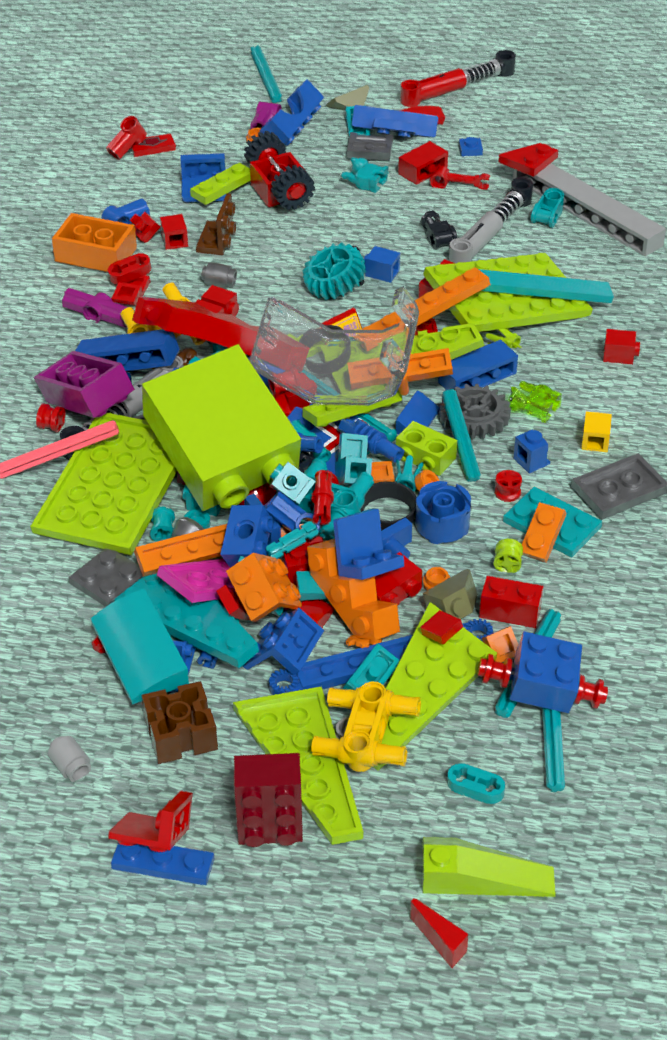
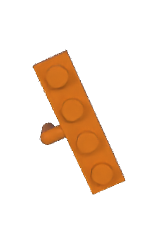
[348,348,453,396]

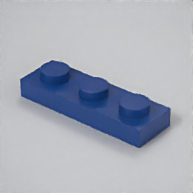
[111,843,215,886]

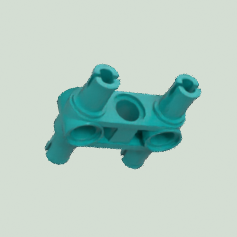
[278,458,374,541]

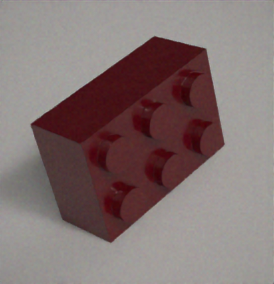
[234,753,303,847]

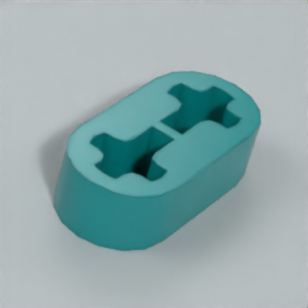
[447,763,505,804]

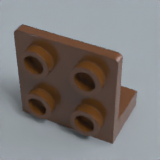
[196,193,237,256]

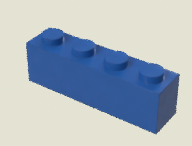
[75,329,180,371]

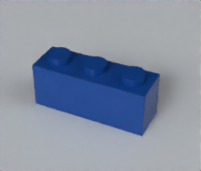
[438,340,518,390]

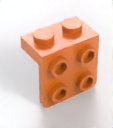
[226,552,302,622]

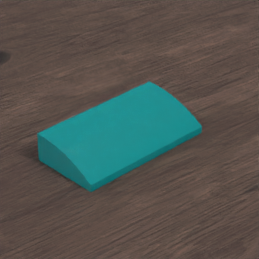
[91,588,189,704]

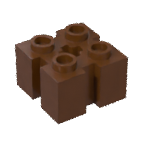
[141,681,218,764]

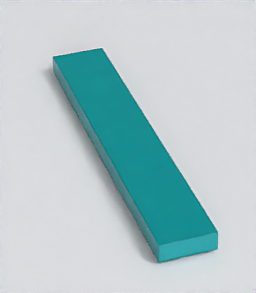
[478,269,614,303]

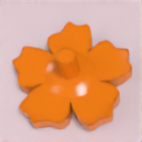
[346,635,382,648]

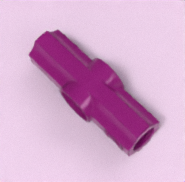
[62,288,127,328]

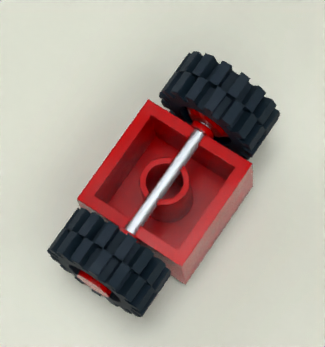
[244,131,315,210]

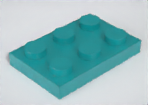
[503,486,602,558]

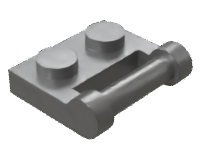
[347,132,393,160]

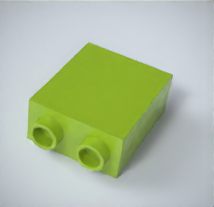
[142,344,301,511]

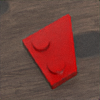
[498,143,559,177]

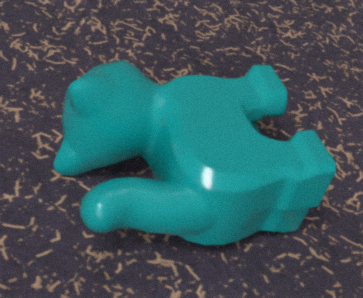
[341,158,388,193]

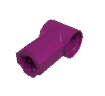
[250,101,282,129]

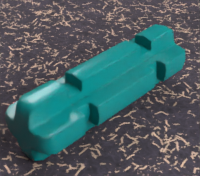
[266,521,319,559]

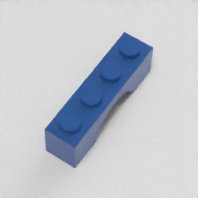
[259,79,324,146]

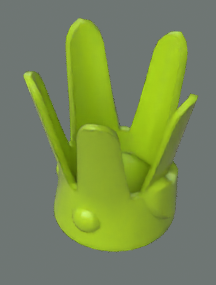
[485,328,522,349]

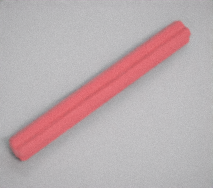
[0,420,119,479]

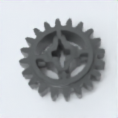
[439,384,511,439]

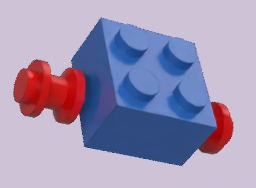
[477,631,608,713]

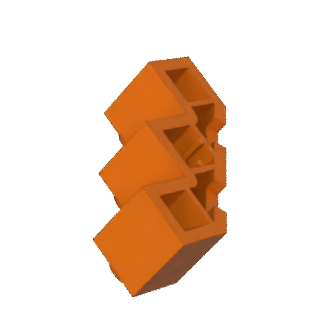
[307,539,400,641]

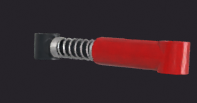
[400,50,516,107]

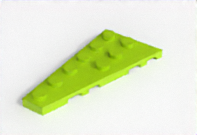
[233,686,364,845]

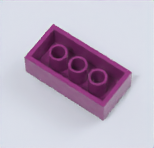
[33,351,135,418]

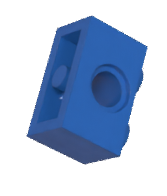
[220,505,274,568]

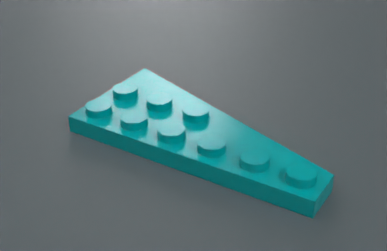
[114,573,259,668]

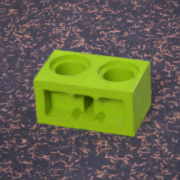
[396,421,457,476]

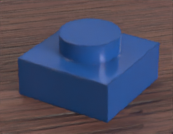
[459,137,483,156]

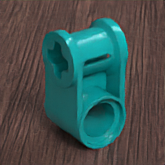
[531,188,564,228]

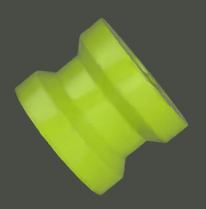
[494,538,523,573]

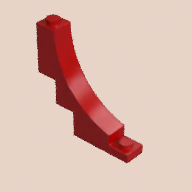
[132,296,308,373]

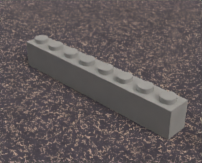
[513,163,666,257]

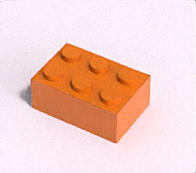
[52,213,137,272]

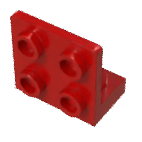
[108,791,193,852]

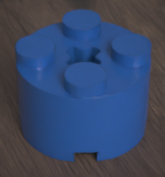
[415,481,471,544]

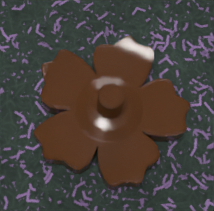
[177,347,197,366]

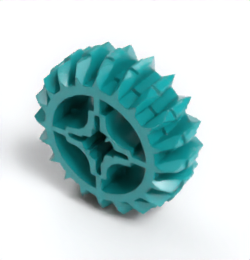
[302,243,366,300]

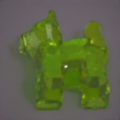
[508,381,562,423]

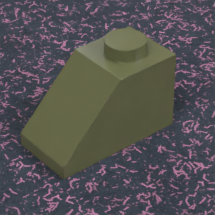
[423,569,478,619]

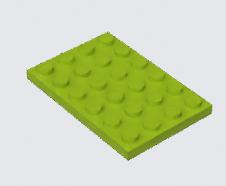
[423,253,593,332]
[30,413,177,556]

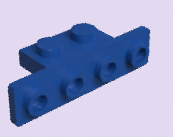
[352,105,438,138]

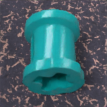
[150,506,175,542]

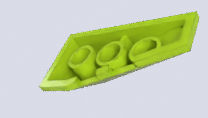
[423,837,555,897]

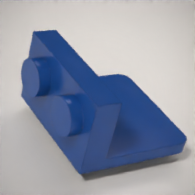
[181,153,226,202]

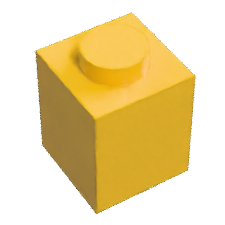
[581,411,612,453]

